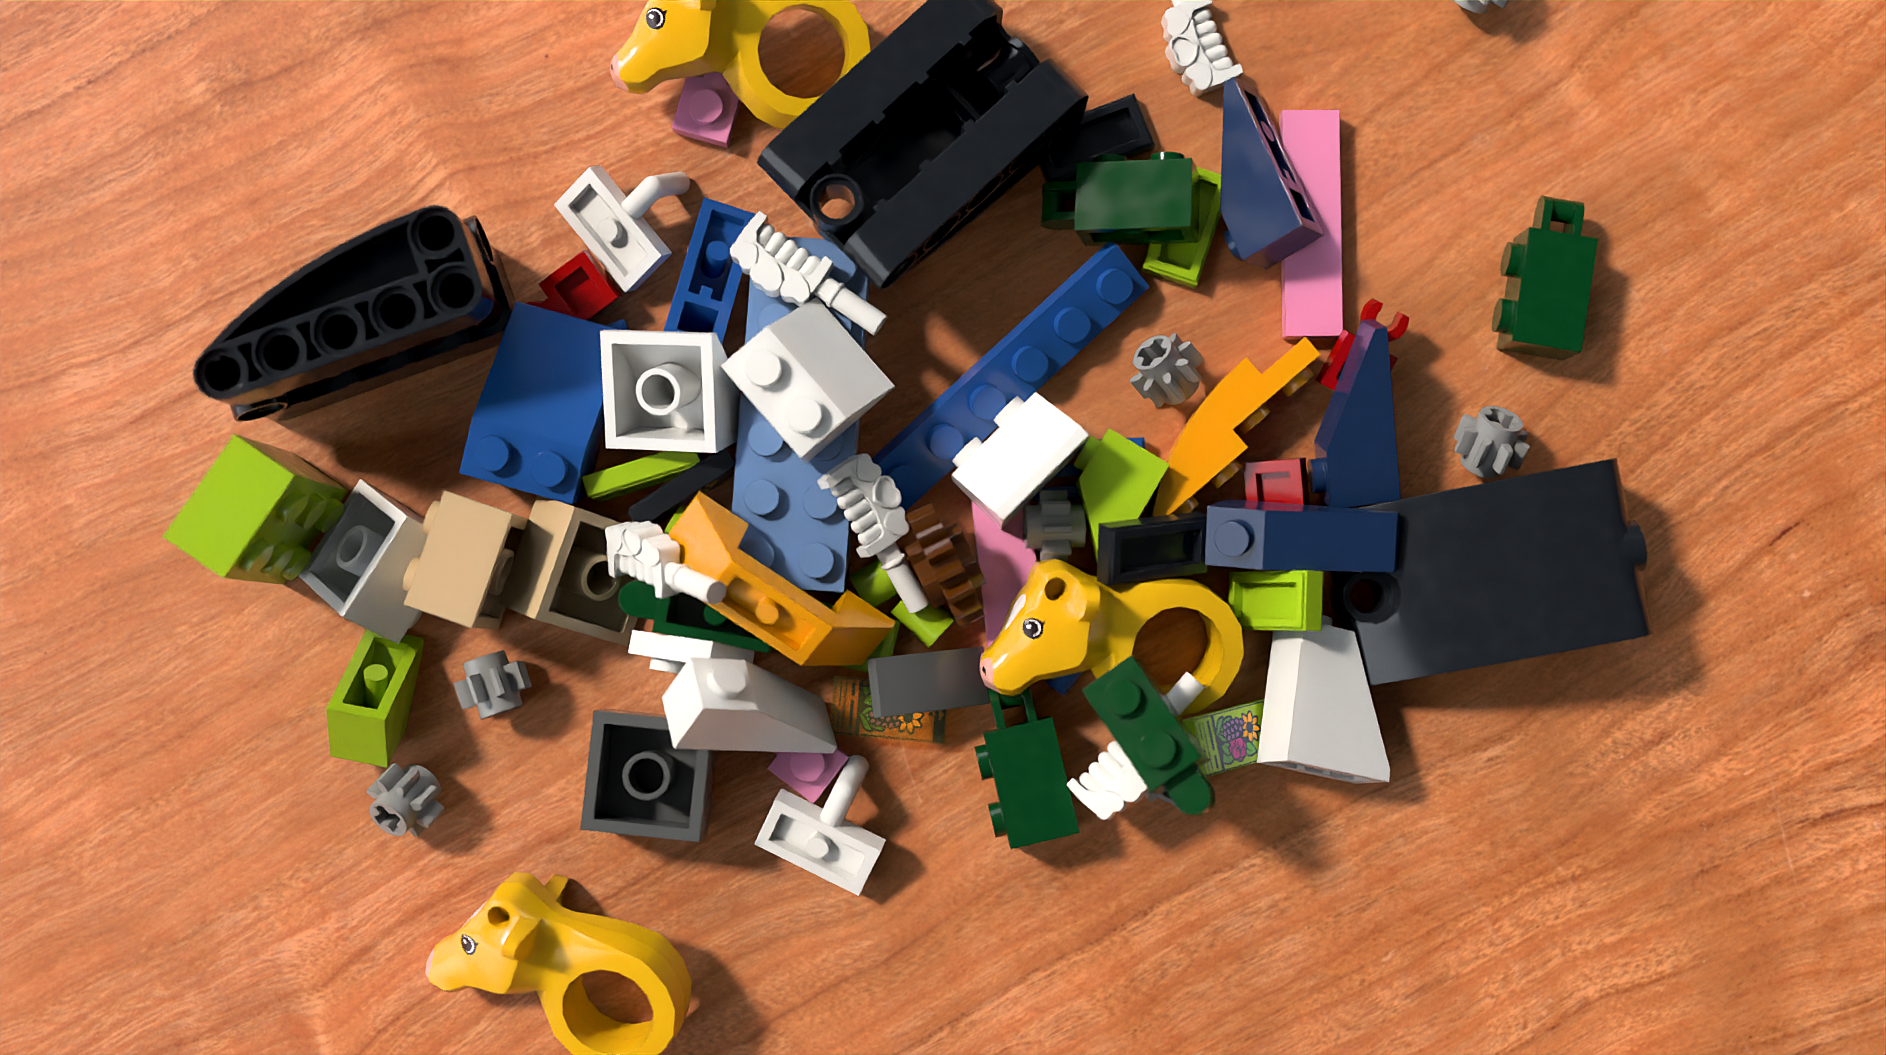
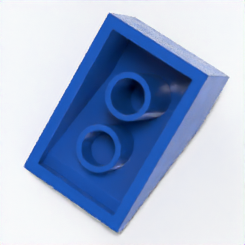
[459,301,620,504]

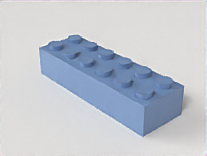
[732,236,871,594]

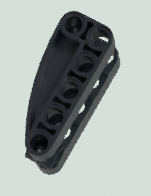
[757,0,1089,291]
[193,205,516,422]
[1331,458,1654,686]

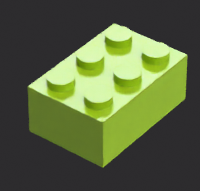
[162,434,349,585]

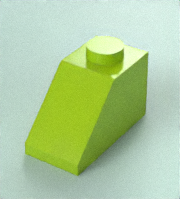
[1073,428,1170,563]
[326,629,424,768]

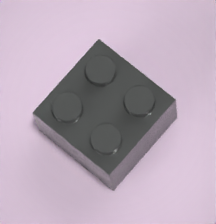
[580,708,717,842]

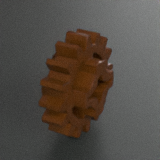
[905,502,986,628]

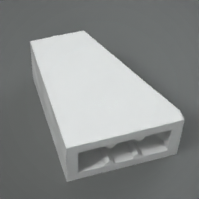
[1257,615,1390,784]

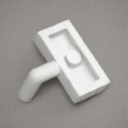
[554,165,690,293]
[628,630,755,674]
[754,755,886,896]

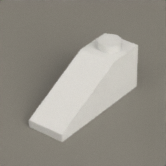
[662,657,837,753]

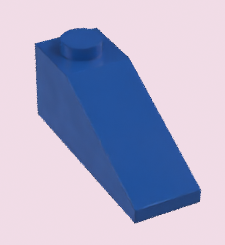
[663,197,756,345]

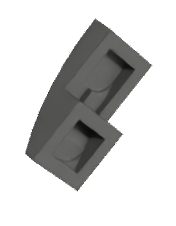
[867,646,990,718]

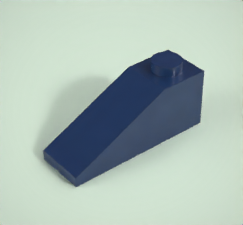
[1220,76,1324,269]
[1307,319,1401,508]
[1205,499,1400,572]

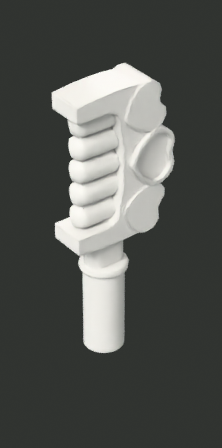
[1161,0,1243,97]
[730,211,887,335]
[817,454,930,613]
[605,521,726,605]
[1067,672,1205,820]

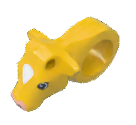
[610,0,871,129]
[979,559,1244,716]
[426,872,692,1055]

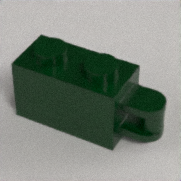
[1040,152,1200,246]
[1492,195,1598,361]
[618,581,775,653]
[1082,655,1216,816]
[974,687,1080,849]

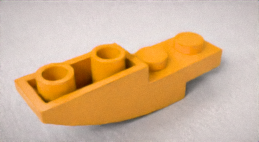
[1147,337,1320,517]

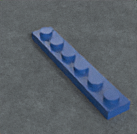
[871,241,1150,512]

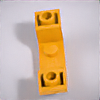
[668,491,895,666]

